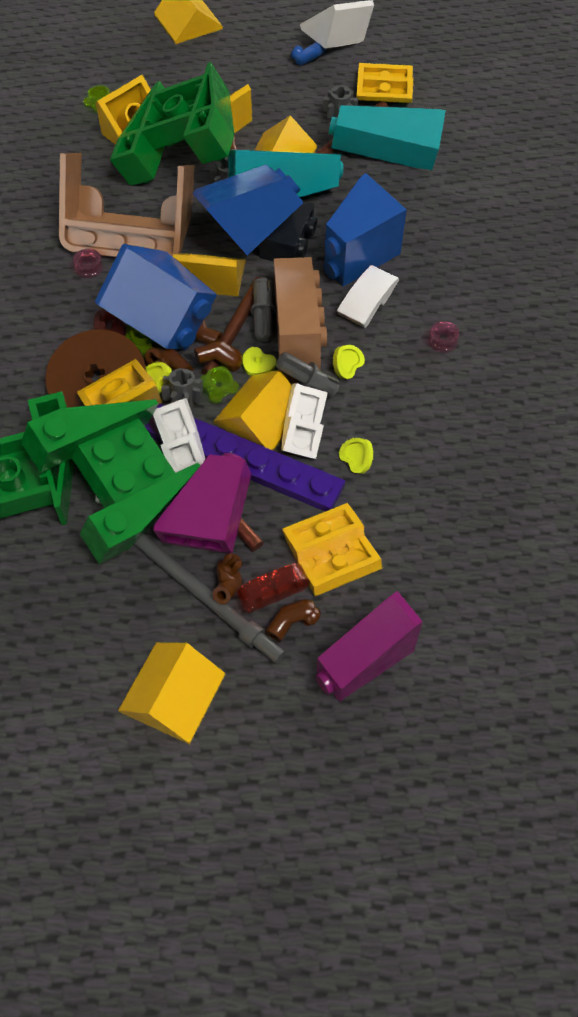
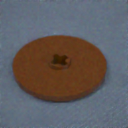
[45,329,147,408]

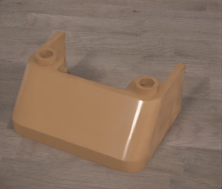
[59,153,195,257]

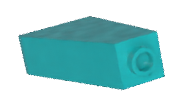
[328,105,446,170]
[228,149,343,197]

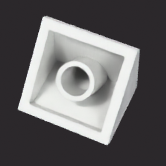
[300,0,374,49]

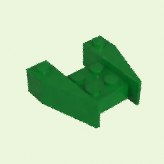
[110,62,234,186]
[0,391,75,525]
[21,399,200,565]

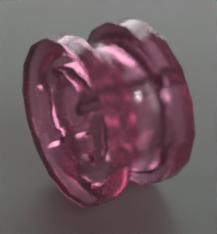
[73,248,103,278]
[429,321,460,353]

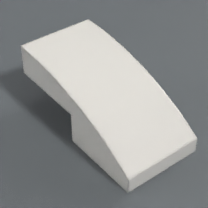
[337,265,399,328]
[281,383,328,459]
[153,398,205,473]

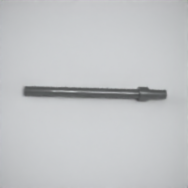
[134,534,286,664]

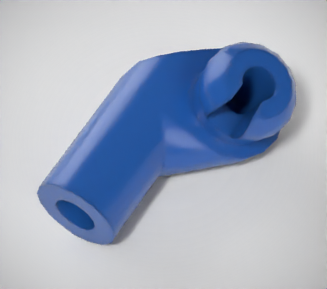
[290,42,328,66]

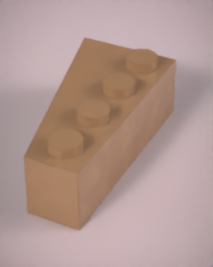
[274,257,327,385]

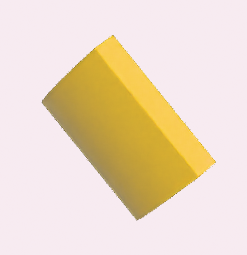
[356,63,413,103]
[282,503,382,596]

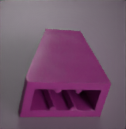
[153,453,252,553]
[315,591,423,702]

